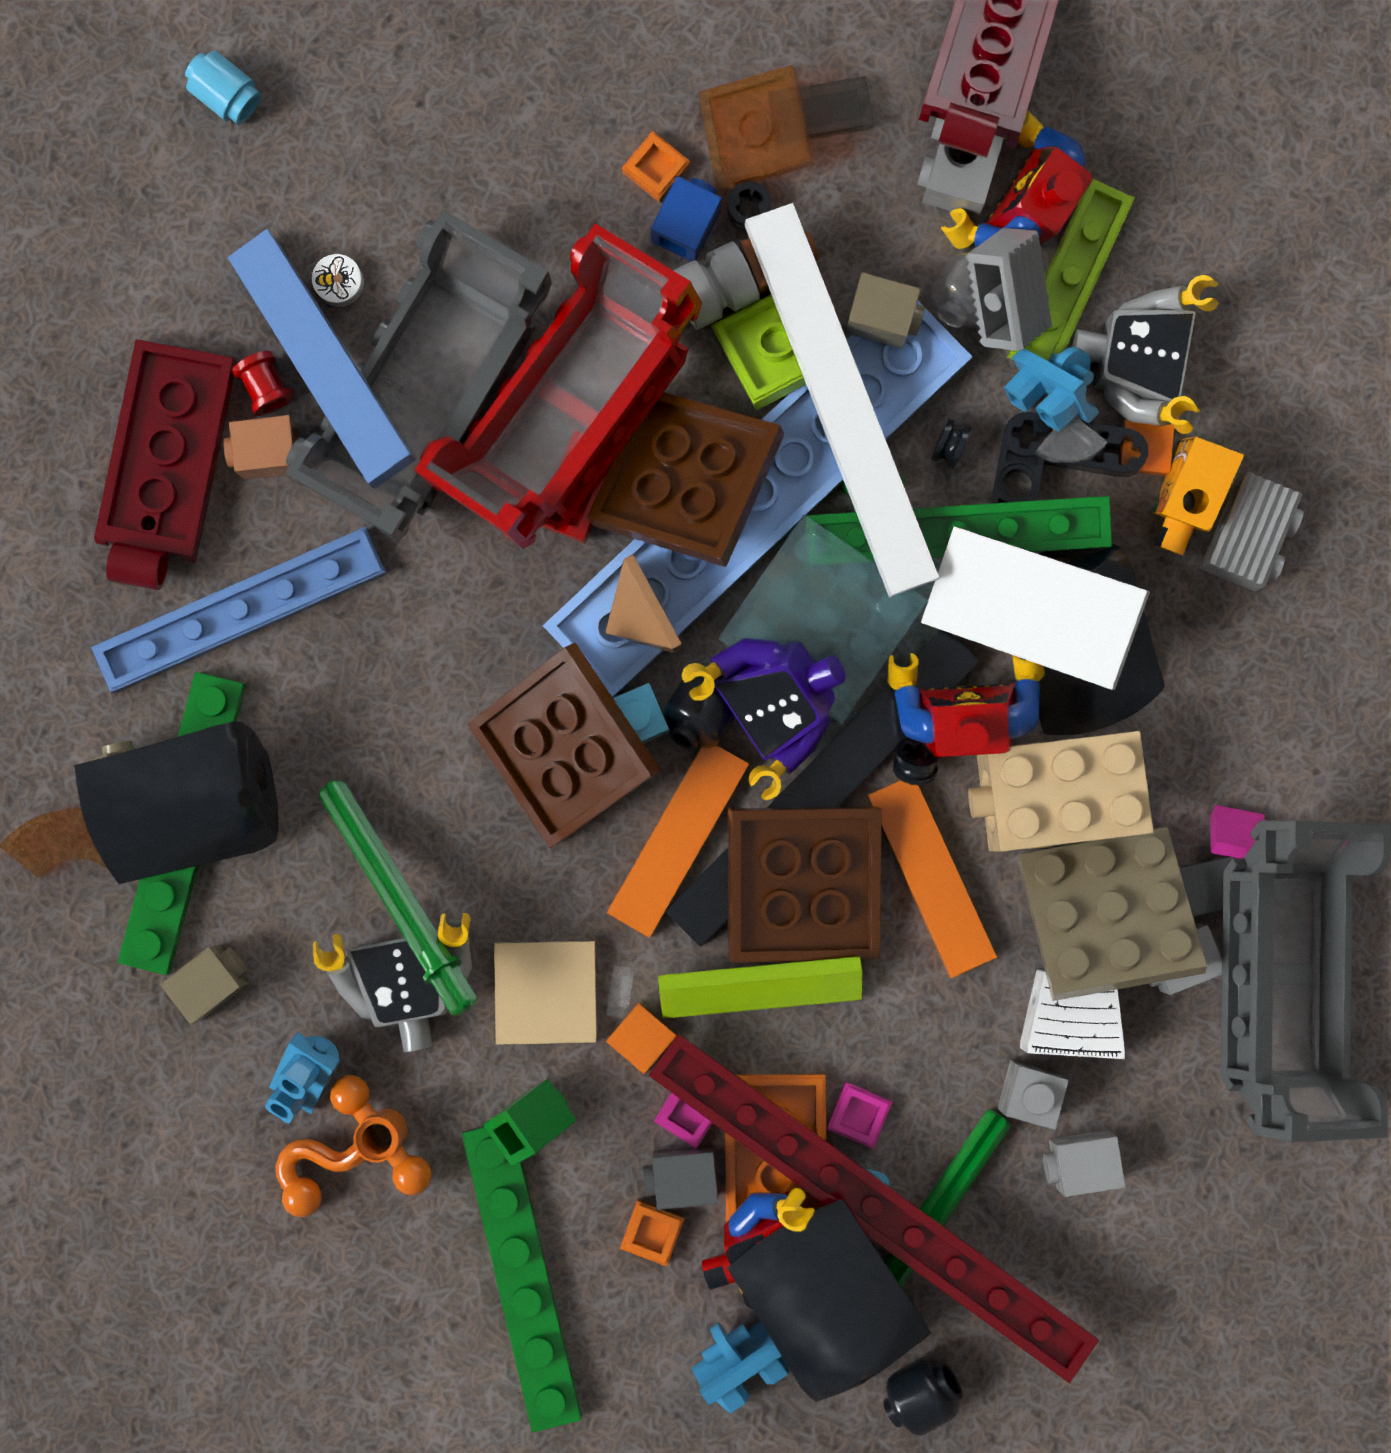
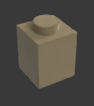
[845,272,925,349]
[160,945,249,1025]

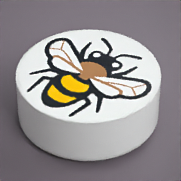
[312,254,364,307]

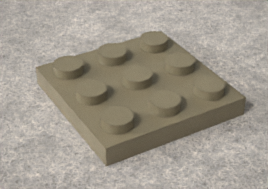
[1019,827,1207,1001]

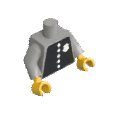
[1072,275,1219,434]
[313,913,472,1052]

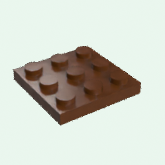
[587,392,785,567]
[467,642,661,848]
[728,806,882,963]

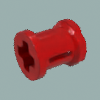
[232,351,294,416]

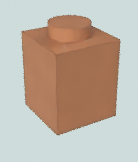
[224,415,299,480]

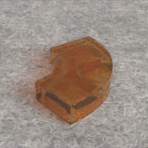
[0,808,108,877]

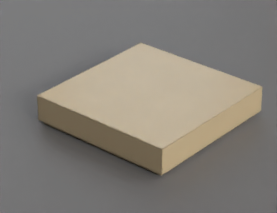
[494,941,597,1045]

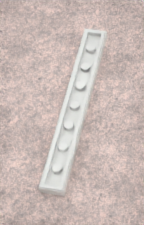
[745,203,939,598]

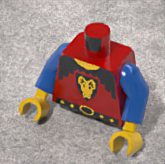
[941,110,1093,249]
[887,653,1045,757]
[702,1188,815,1309]

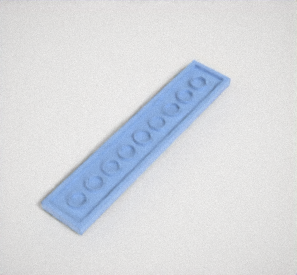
[543,300,972,698]

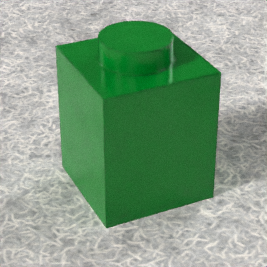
[483,1079,577,1166]

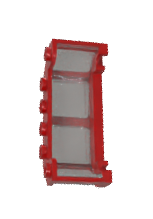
[414,223,702,549]

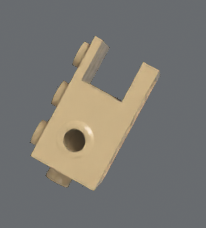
[968,731,1154,852]

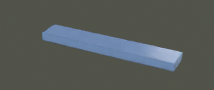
[227,229,416,489]
[91,527,387,694]

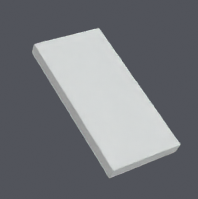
[921,527,1150,690]

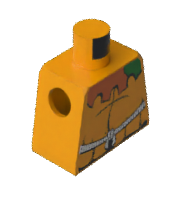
[1152,437,1244,556]

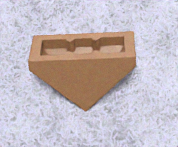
[605,554,682,653]

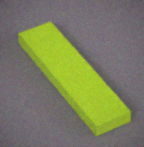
[1007,179,1135,362]
[658,956,862,1019]

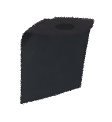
[1021,544,1165,735]
[74,721,279,884]
[727,1199,931,1402]

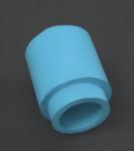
[185,51,262,125]

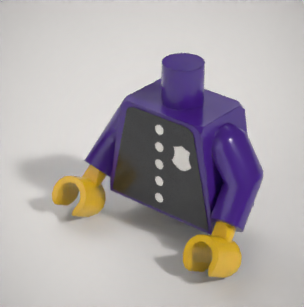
[682,638,846,800]

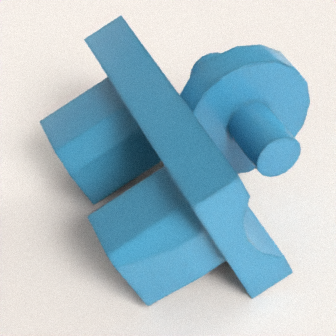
[1004,347,1099,432]
[265,1032,340,1124]
[691,1321,789,1413]

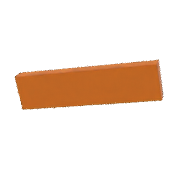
[606,745,749,938]
[867,780,997,978]

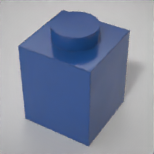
[650,176,722,261]

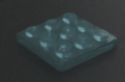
[718,514,928,724]

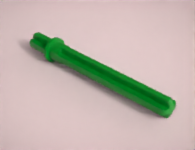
[319,780,477,1016]
[884,1109,1010,1287]

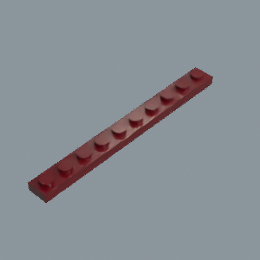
[649,1033,1099,1384]

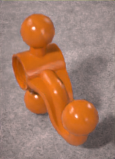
[275,1075,432,1217]

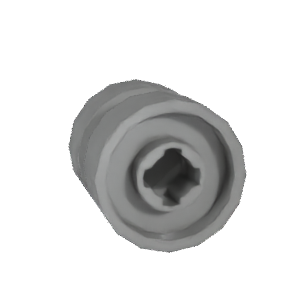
[673,241,760,330]

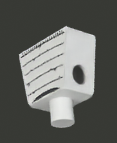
[1020,969,1125,1059]

